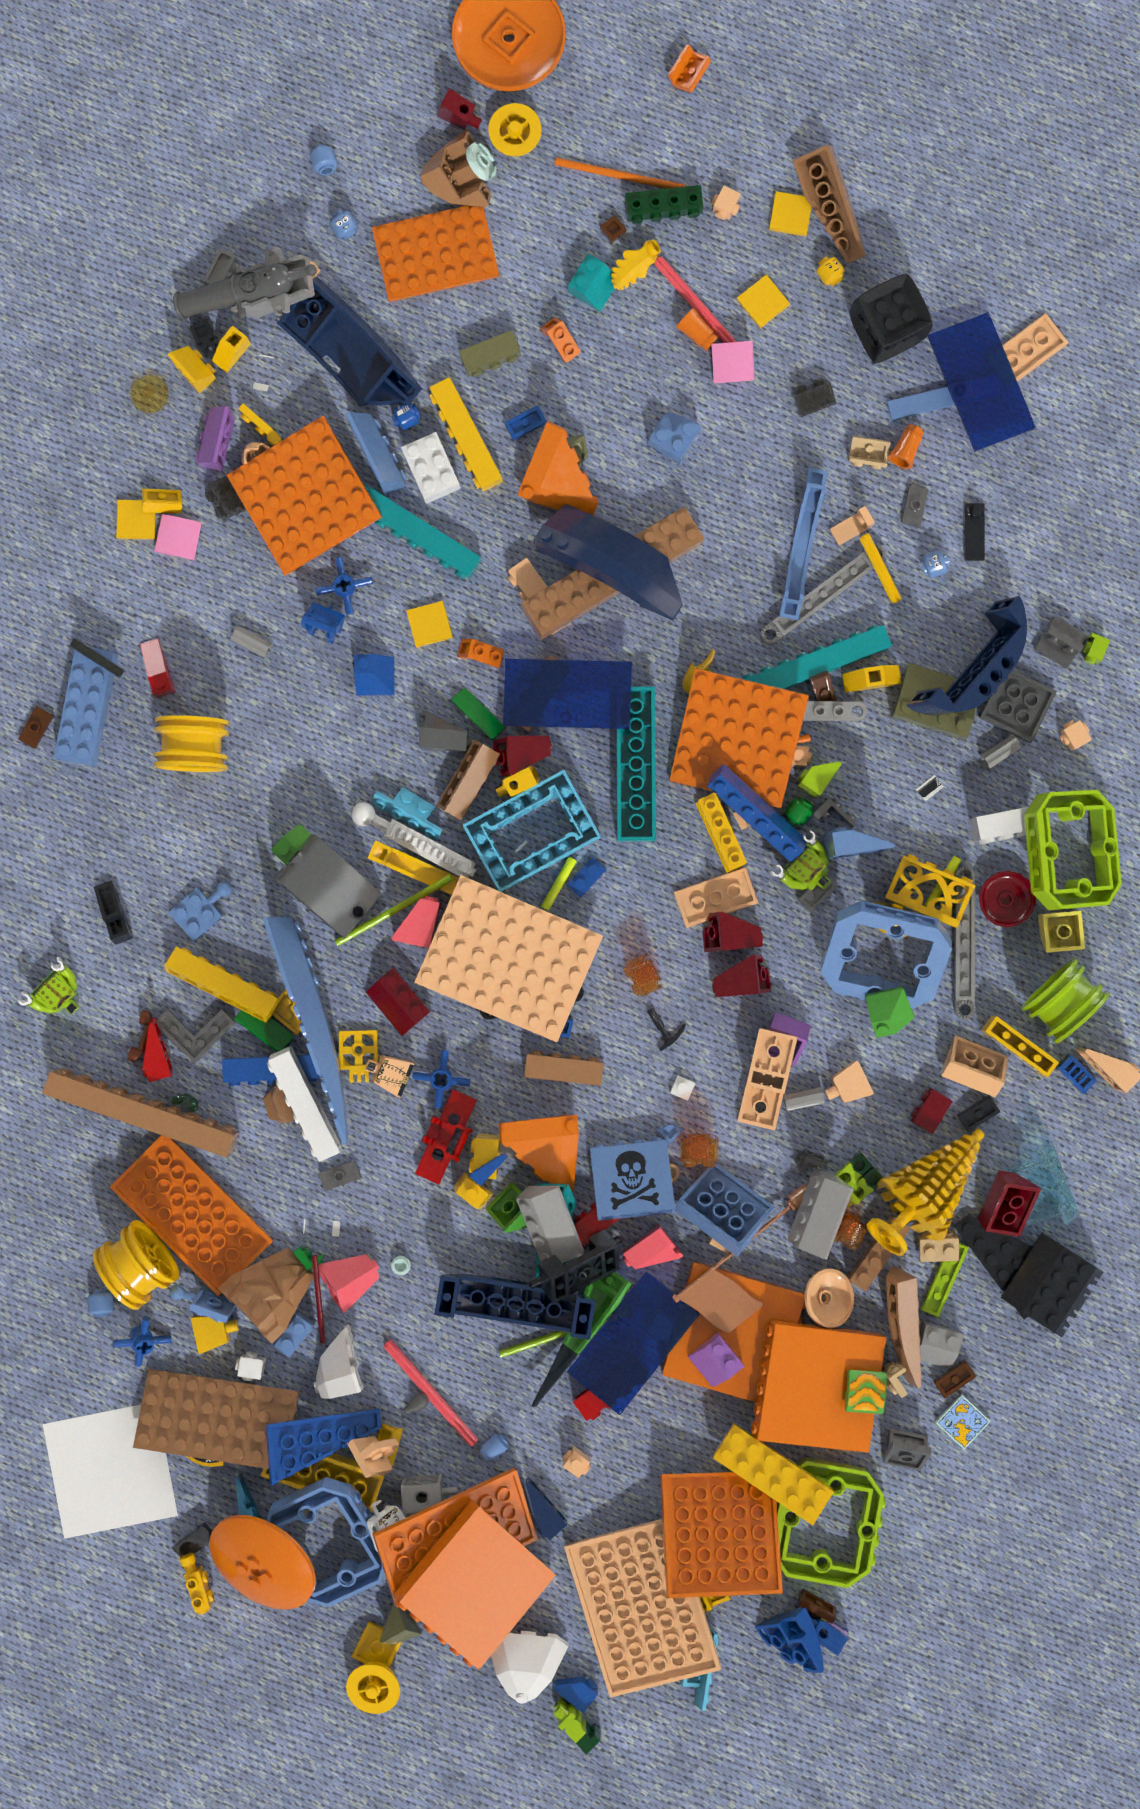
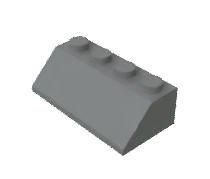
[787,1169,854,1259]
[516,1186,585,1263]

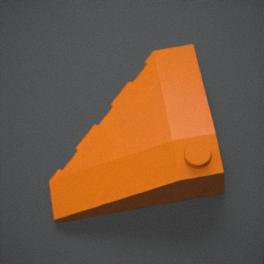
[518,421,599,516]
[499,1114,579,1191]

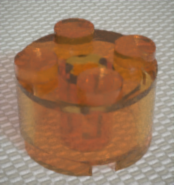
[623,953,664,997]
[680,1134,719,1167]
[834,1211,868,1250]

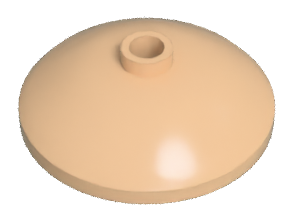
[804,1269,854,1328]

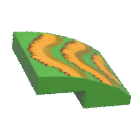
[845,1370,887,1414]

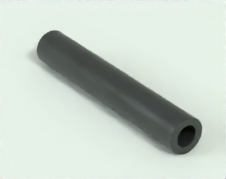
[70,639,124,678]

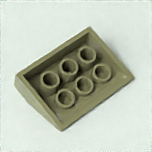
[891,663,976,740]

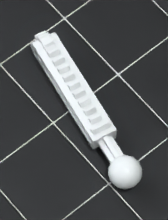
[351,802,476,878]

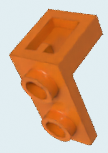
[540,317,581,363]
[457,639,504,668]

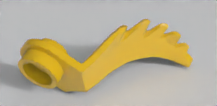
[611,239,661,290]

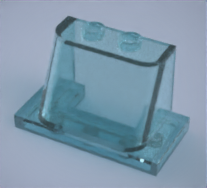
[1005,1141,1079,1226]

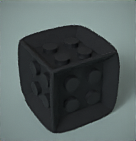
[849,273,933,364]

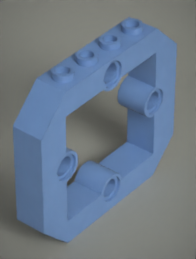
[821,900,952,1009]
[266,1477,384,1607]

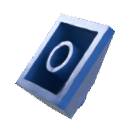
[354,654,395,696]

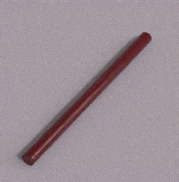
[312,1255,326,1344]

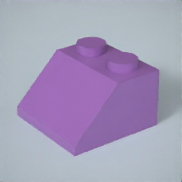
[767,1012,811,1066]
[688,1332,744,1387]

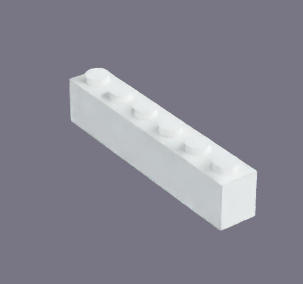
[267,1046,342,1162]

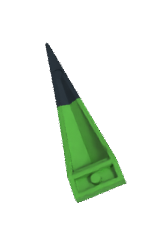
[532,1272,631,1407]

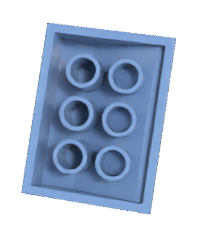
[346,412,407,496]
[823,827,894,860]
[676,1161,775,1257]

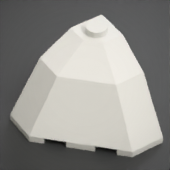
[314,1325,363,1399]
[491,1631,569,1704]

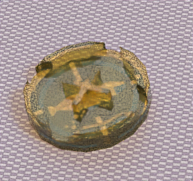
[130,375,169,414]

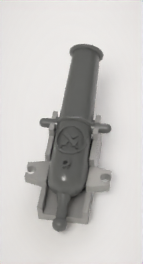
[173,246,317,320]

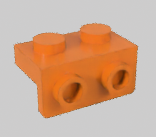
[668,44,711,93]

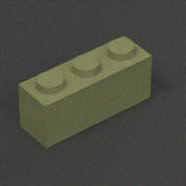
[459,330,521,377]

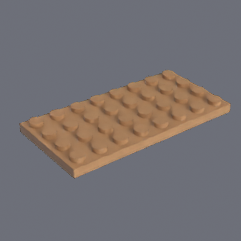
[133,1369,300,1469]

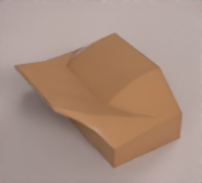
[263,1085,294,1124]

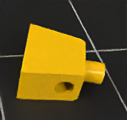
[495,764,541,797]
[453,1172,494,1209]
[190,1315,239,1354]

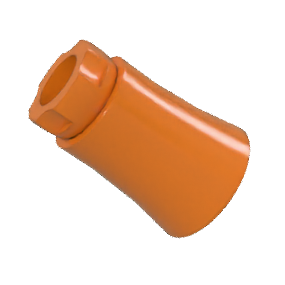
[676,308,719,351]
[888,424,924,469]

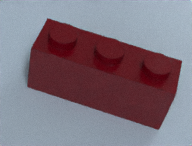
[365,968,432,1036]
[978,1170,1041,1237]

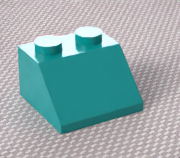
[568,253,615,312]

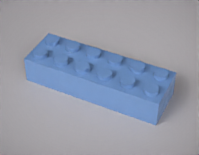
[54,648,118,767]

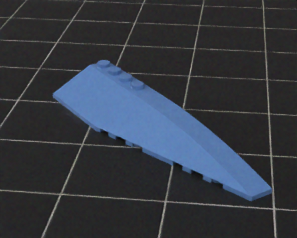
[263,917,349,1145]

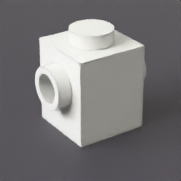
[235,1351,266,1381]

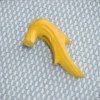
[682,649,715,694]

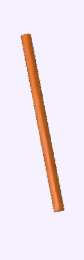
[555,157,685,189]

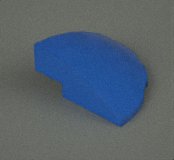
[755,1607,824,1673]

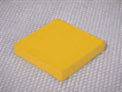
[769,191,812,237]
[736,274,790,329]
[116,500,156,540]
[406,601,453,648]
[351,1621,402,1667]

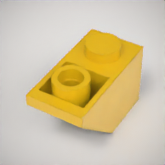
[212,325,251,373]

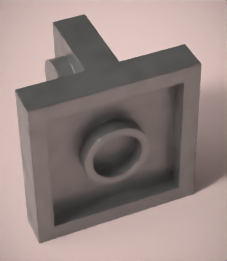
[1034,616,1087,669]
[883,1428,931,1471]

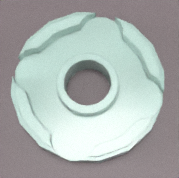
[466,142,497,181]

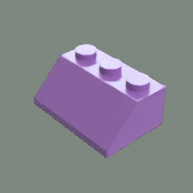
[196,406,235,472]

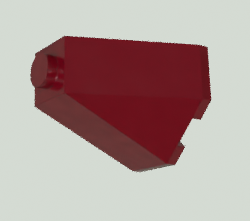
[493,736,552,777]
[702,912,763,952]
[712,954,772,998]

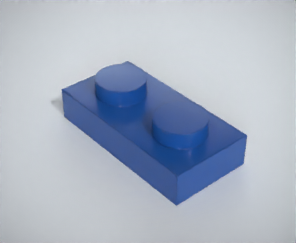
[504,405,547,441]
[566,857,606,898]

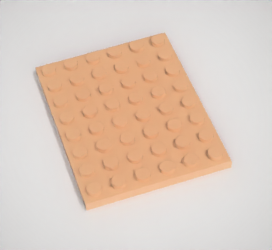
[414,875,603,1042]
[564,1519,722,1698]

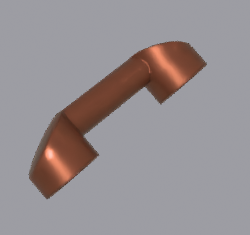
[127,1009,152,1062]

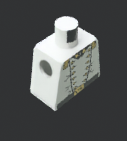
[367,1500,405,1552]

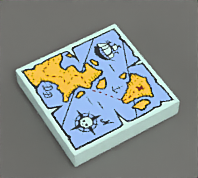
[935,1394,991,1450]

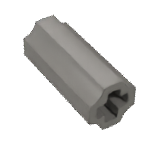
[231,626,273,658]
[980,734,1022,769]
[783,1087,825,1111]

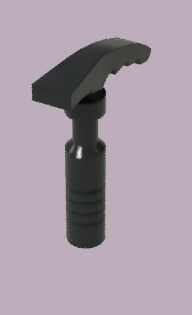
[647,1008,686,1051]

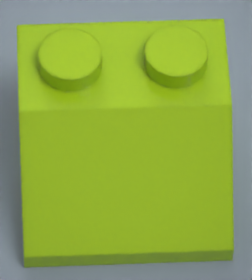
[797,761,842,798]

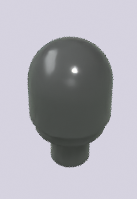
[404,1393,429,1414]

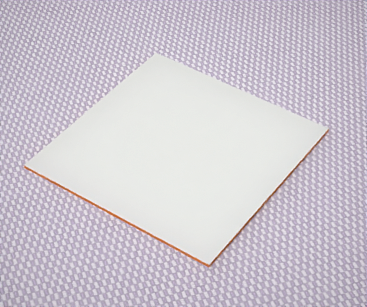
[43,1405,178,1539]

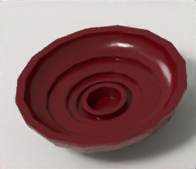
[979,871,1036,928]

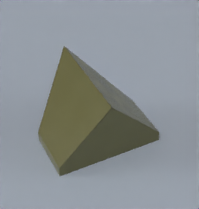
[379,1603,422,1645]

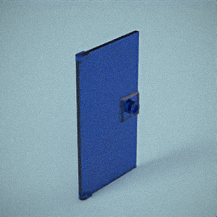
[927,312,1036,452]
[503,658,633,729]
[567,1271,700,1415]

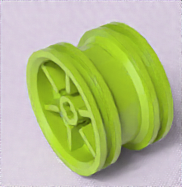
[1021,958,1110,1044]

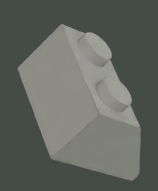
[919,1321,964,1369]

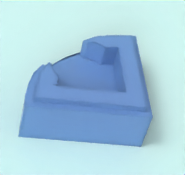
[657,1125,684,1144]

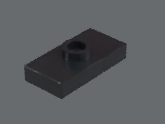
[957,1095,1000,1132]

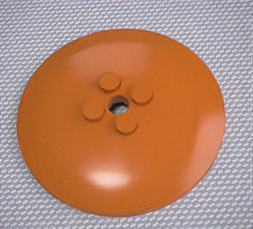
[452,0,566,91]
[209,1515,316,1610]

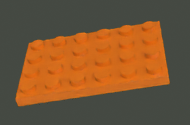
[372,205,499,302]

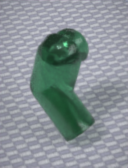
[171,1093,199,1112]

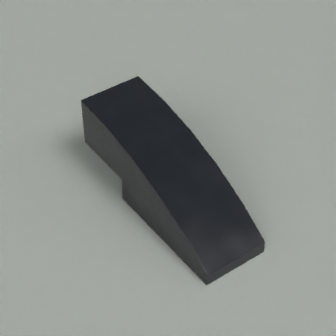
[94,880,133,945]

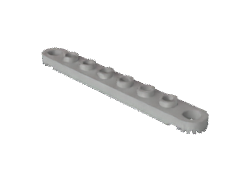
[760,545,886,645]
[803,701,867,721]
[954,866,975,1019]

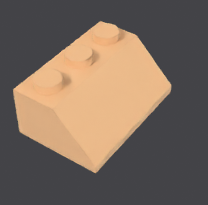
[941,1035,1009,1097]

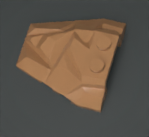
[217,1247,314,1344]

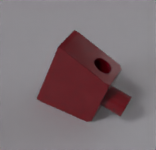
[437,88,483,130]

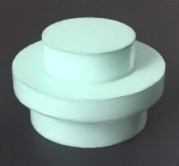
[391,1256,411,1275]

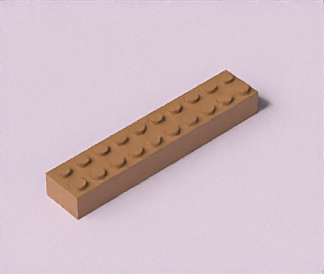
[520,506,705,640]
[42,1068,240,1157]

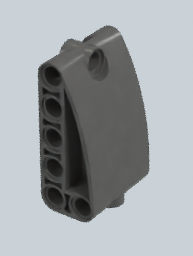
[273,834,382,939]

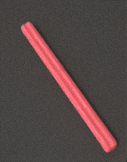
[654,256,737,343]
[383,1339,478,1447]

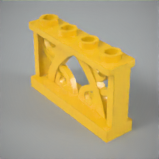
[695,793,747,873]
[885,854,976,928]

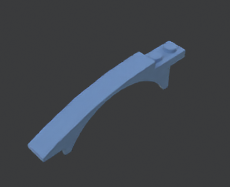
[779,468,828,621]

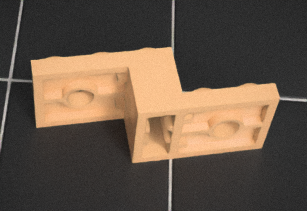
[737,1028,798,1130]

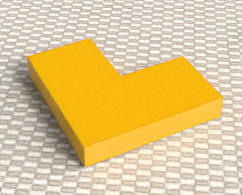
[273,990,302,1035]

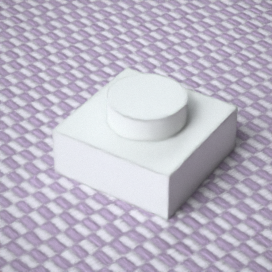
[670,1075,695,1101]

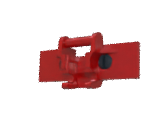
[415,1089,477,1185]

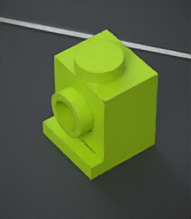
[1083,633,1110,665]

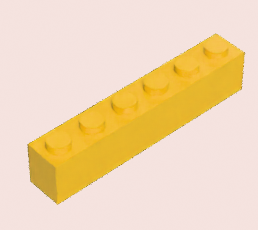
[428,377,503,492]
[164,946,279,1023]

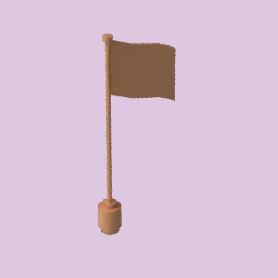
[672,1184,807,1333]

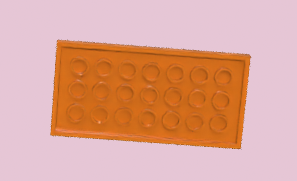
[110,1135,274,1296]
[372,1468,538,1608]

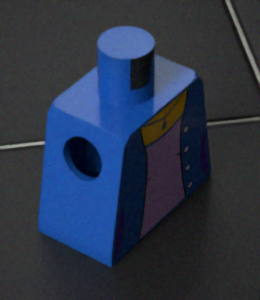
[809,1613,848,1656]

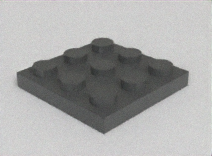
[979,670,1057,743]

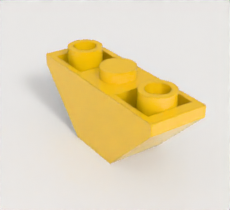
[842,665,902,693]

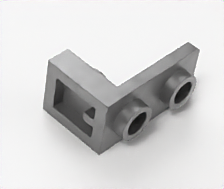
[812,798,856,828]

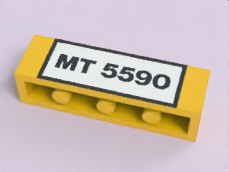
[981,1015,1059,1078]

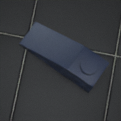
[526,1477,567,1540]

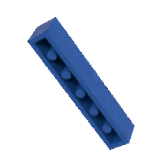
[707,764,806,862]
[222,1053,341,1086]

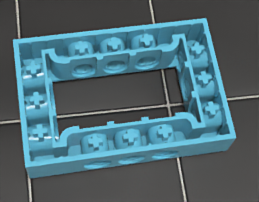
[463,770,601,892]

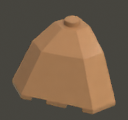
[420,129,491,207]

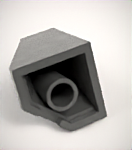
[419,710,471,753]

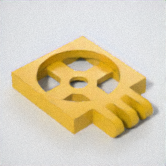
[339,1030,378,1083]

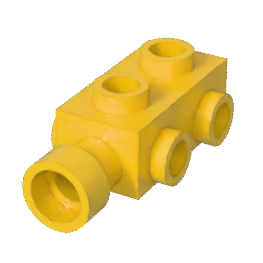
[179,1553,214,1615]

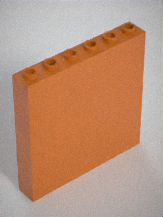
[661,1260,806,1402]
[751,1320,887,1453]
[393,1500,556,1669]

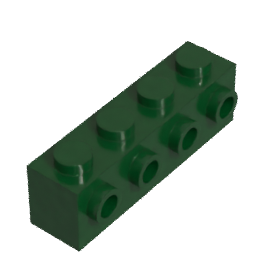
[625,185,704,224]

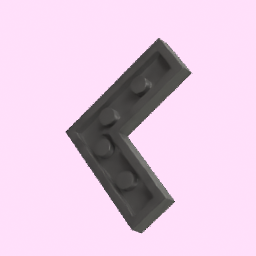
[156,1009,236,1064]

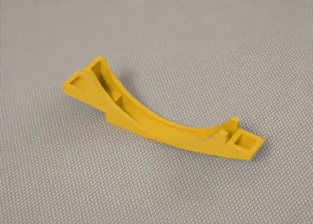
[368,840,459,895]

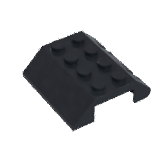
[1000,1232,1104,1337]

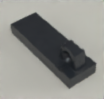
[965,503,985,561]

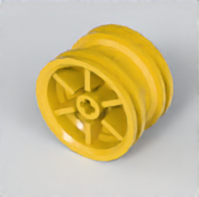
[153,715,230,772]
[92,1220,179,1310]

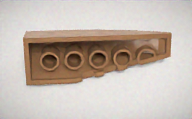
[793,144,866,264]

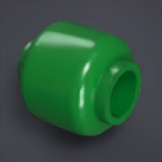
[785,797,813,826]

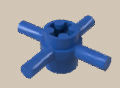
[315,557,373,615]
[412,1050,470,1108]
[112,1316,172,1367]

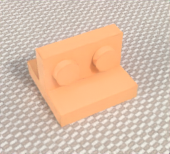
[348,1436,399,1478]

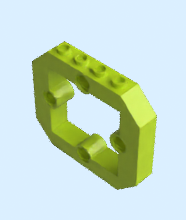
[1024,790,1122,910]
[777,1457,886,1588]

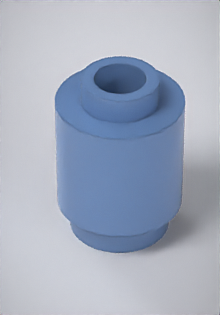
[480,1433,509,1462]

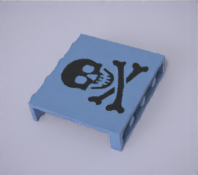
[590,1138,675,1221]

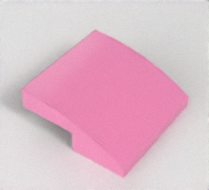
[712,341,755,383]
[154,514,201,560]

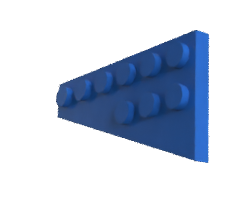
[265,1408,381,1485]

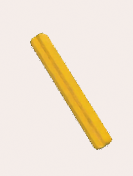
[859,533,901,603]

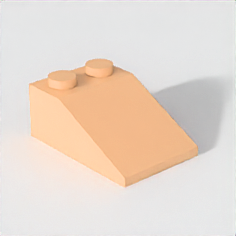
[1076,1047,1140,1093]

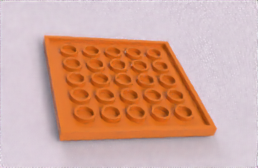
[227,415,383,576]
[669,668,809,808]
[660,1472,783,1598]

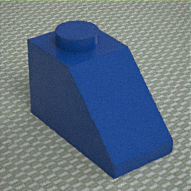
[553,1677,598,1713]

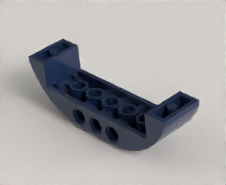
[906,596,1027,716]
[434,1274,596,1340]

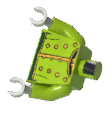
[770,830,831,890]
[17,957,79,1015]

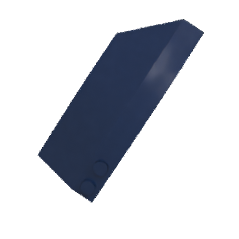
[277,277,422,406]
[533,504,683,621]

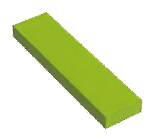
[920,1242,969,1318]

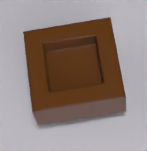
[600,215,627,244]

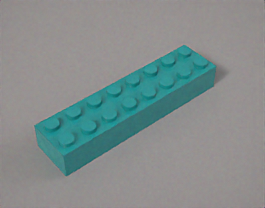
[616,687,656,842]

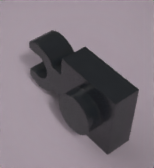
[189,319,217,357]

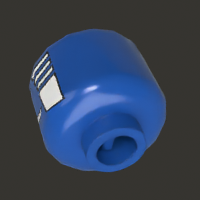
[391,403,421,430]

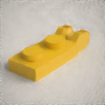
[238,403,282,446]

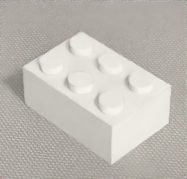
[401,432,460,504]
[969,807,1028,845]

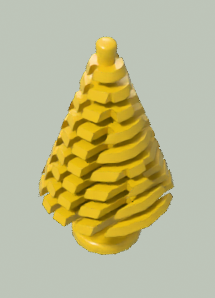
[867,1129,985,1256]

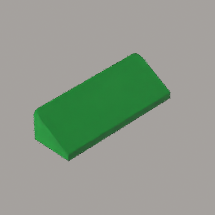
[451,688,506,741]
[234,1010,294,1052]

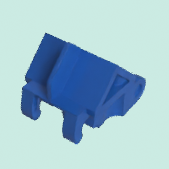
[301,603,346,644]

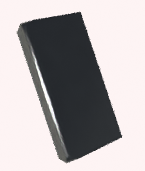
[172,1522,212,1557]

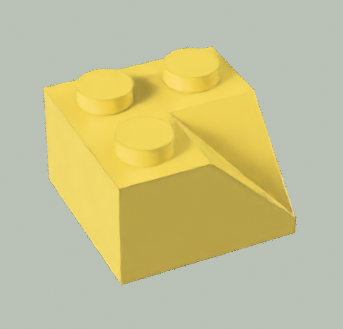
[1038,911,1085,953]

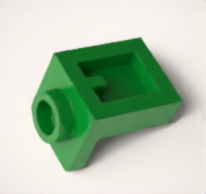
[293,1245,325,1270]

